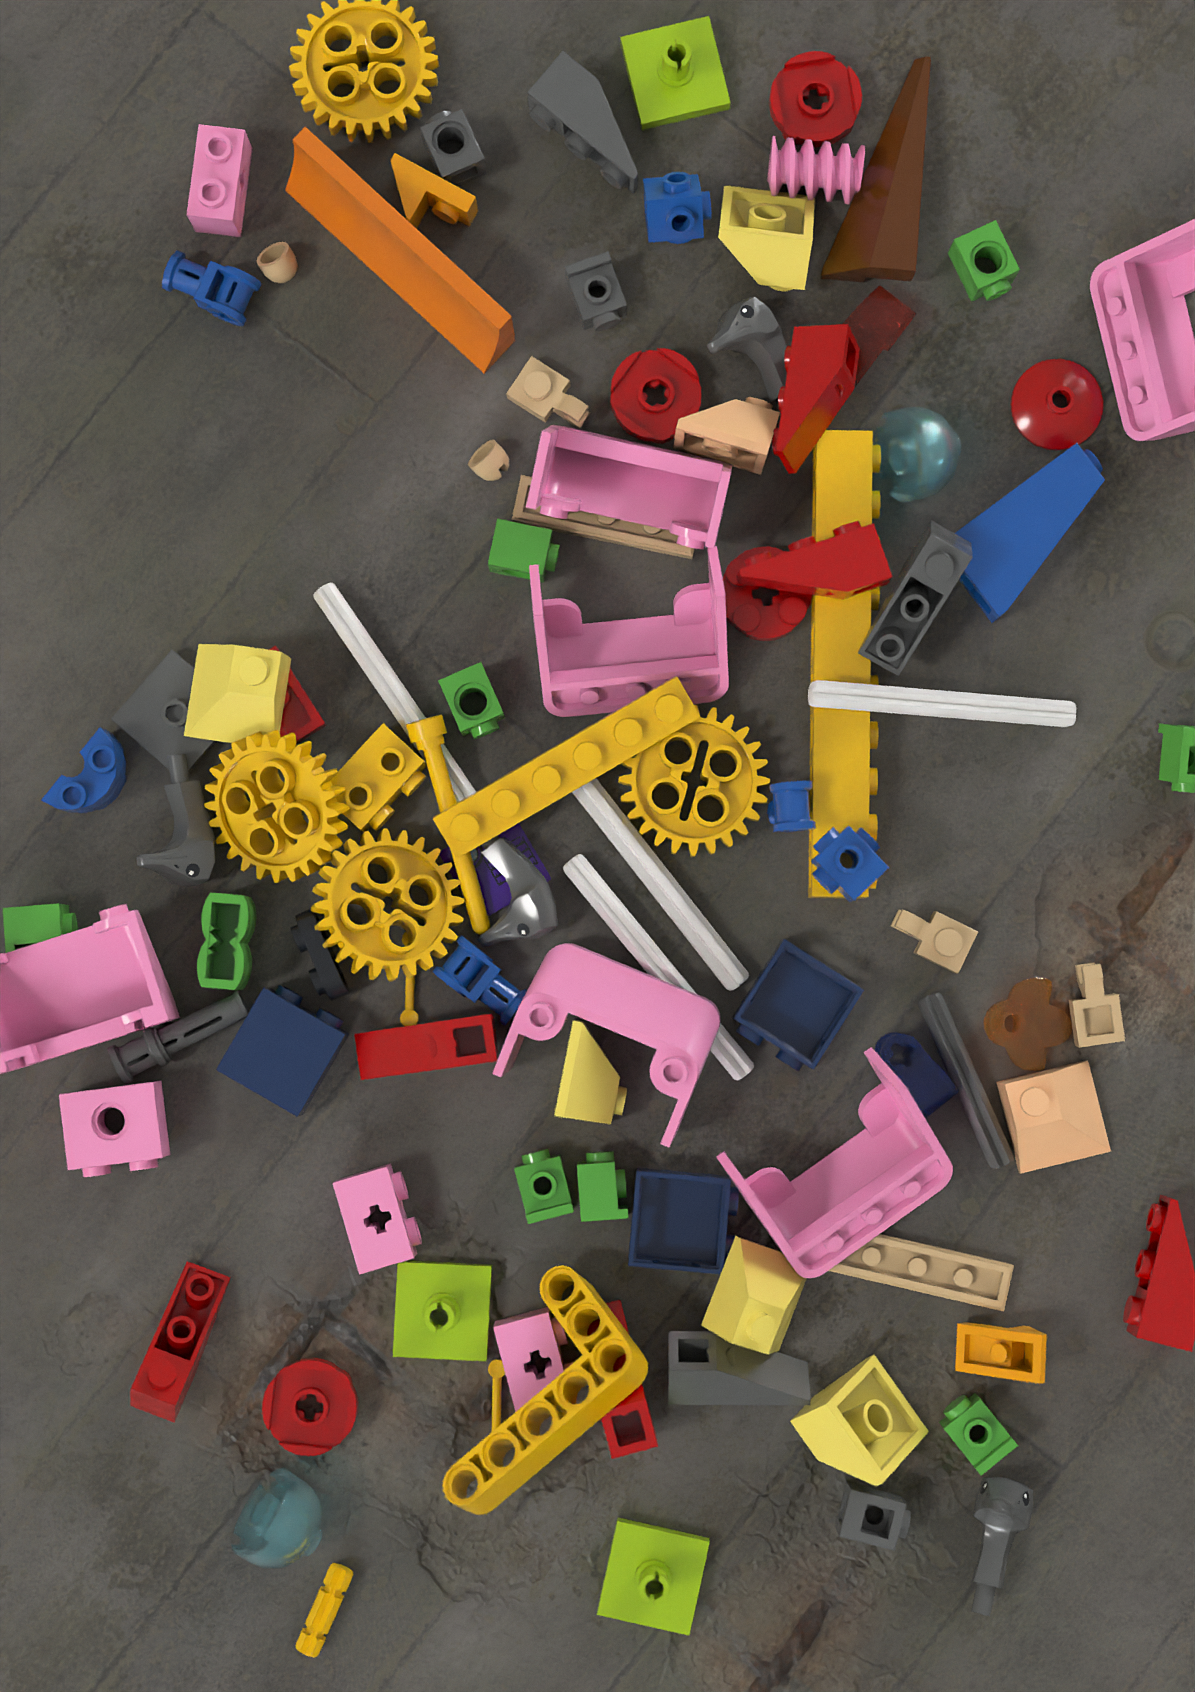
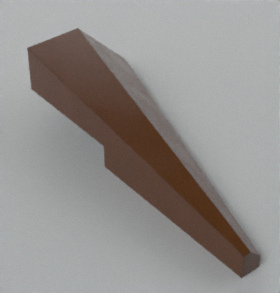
[821,57,931,283]

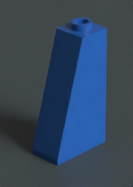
[955,443,1105,623]

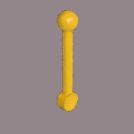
[400,932,419,1026]
[488,1359,505,1432]

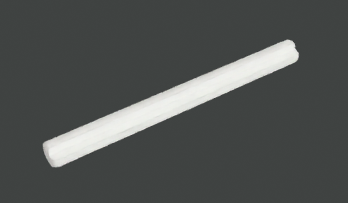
[313,582,476,803]
[808,680,1077,727]
[572,778,749,991]
[563,854,754,1081]

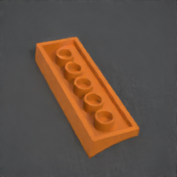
[285,127,515,374]

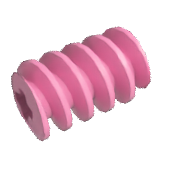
[767,136,865,204]

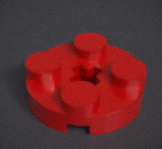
[769,51,862,147]
[610,348,701,444]
[722,547,812,641]
[262,1358,358,1456]

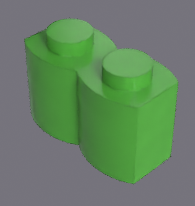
[197,893,256,990]

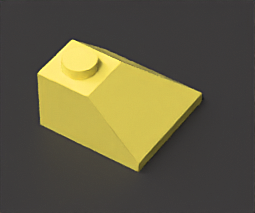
[718,185,815,291]
[184,644,291,743]
[554,1020,627,1124]
[701,1236,807,1355]
[790,1355,929,1486]

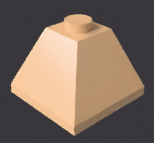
[674,397,780,475]
[996,1060,1111,1174]

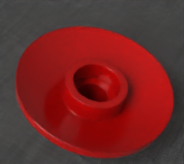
[1011,359,1103,451]

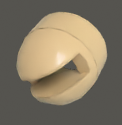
[257,242,298,283]
[468,440,509,481]

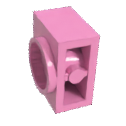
[59,1081,170,1177]

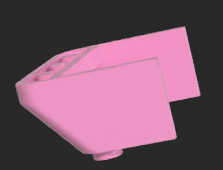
[1090,219,1195,441]
[526,425,732,549]
[529,546,729,717]
[492,943,721,1147]
[716,1047,953,1278]

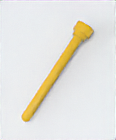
[406,715,490,935]

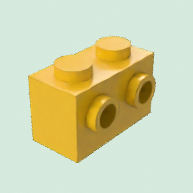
[330,723,427,832]

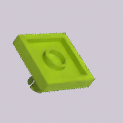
[620,16,731,130]
[393,1260,492,1361]
[597,1517,710,1636]

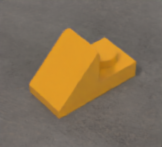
[391,153,478,229]
[955,1322,1047,1384]

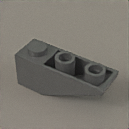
[527,51,638,194]
[858,520,973,676]
[667,1331,811,1405]

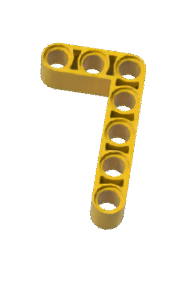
[443,1265,648,1515]

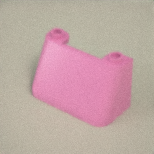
[0,904,180,1074]

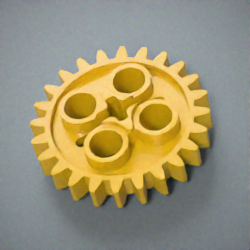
[289,0,439,143]
[618,705,770,857]
[204,730,349,883]
[311,828,465,982]

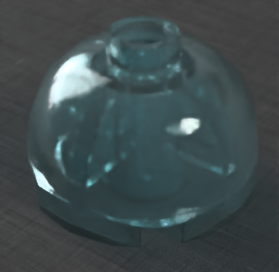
[874,407,961,503]
[232,1468,322,1569]

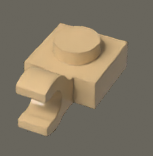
[506,356,590,429]
[890,909,978,974]
[1069,962,1125,1047]

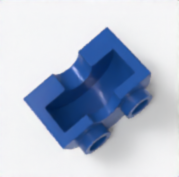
[41,727,127,813]

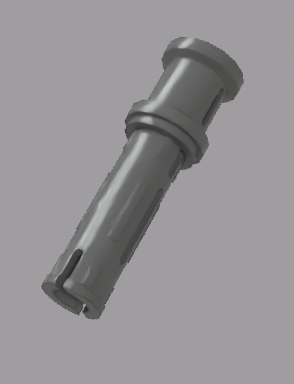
[107,990,249,1085]

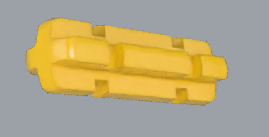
[295,1563,353,1657]

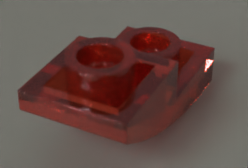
[843,285,917,387]

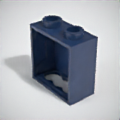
[732,939,864,1072]
[216,984,349,1117]
[628,1168,739,1274]

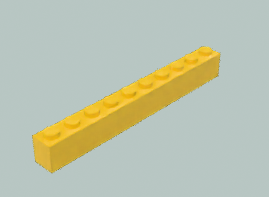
[808,430,881,899]

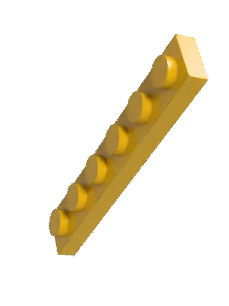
[433,676,700,859]

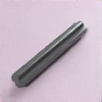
[918,993,1014,1169]

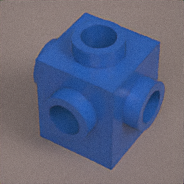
[643,172,711,244]
[811,826,889,902]

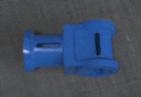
[162,250,262,327]
[767,781,816,832]
[432,935,527,1026]

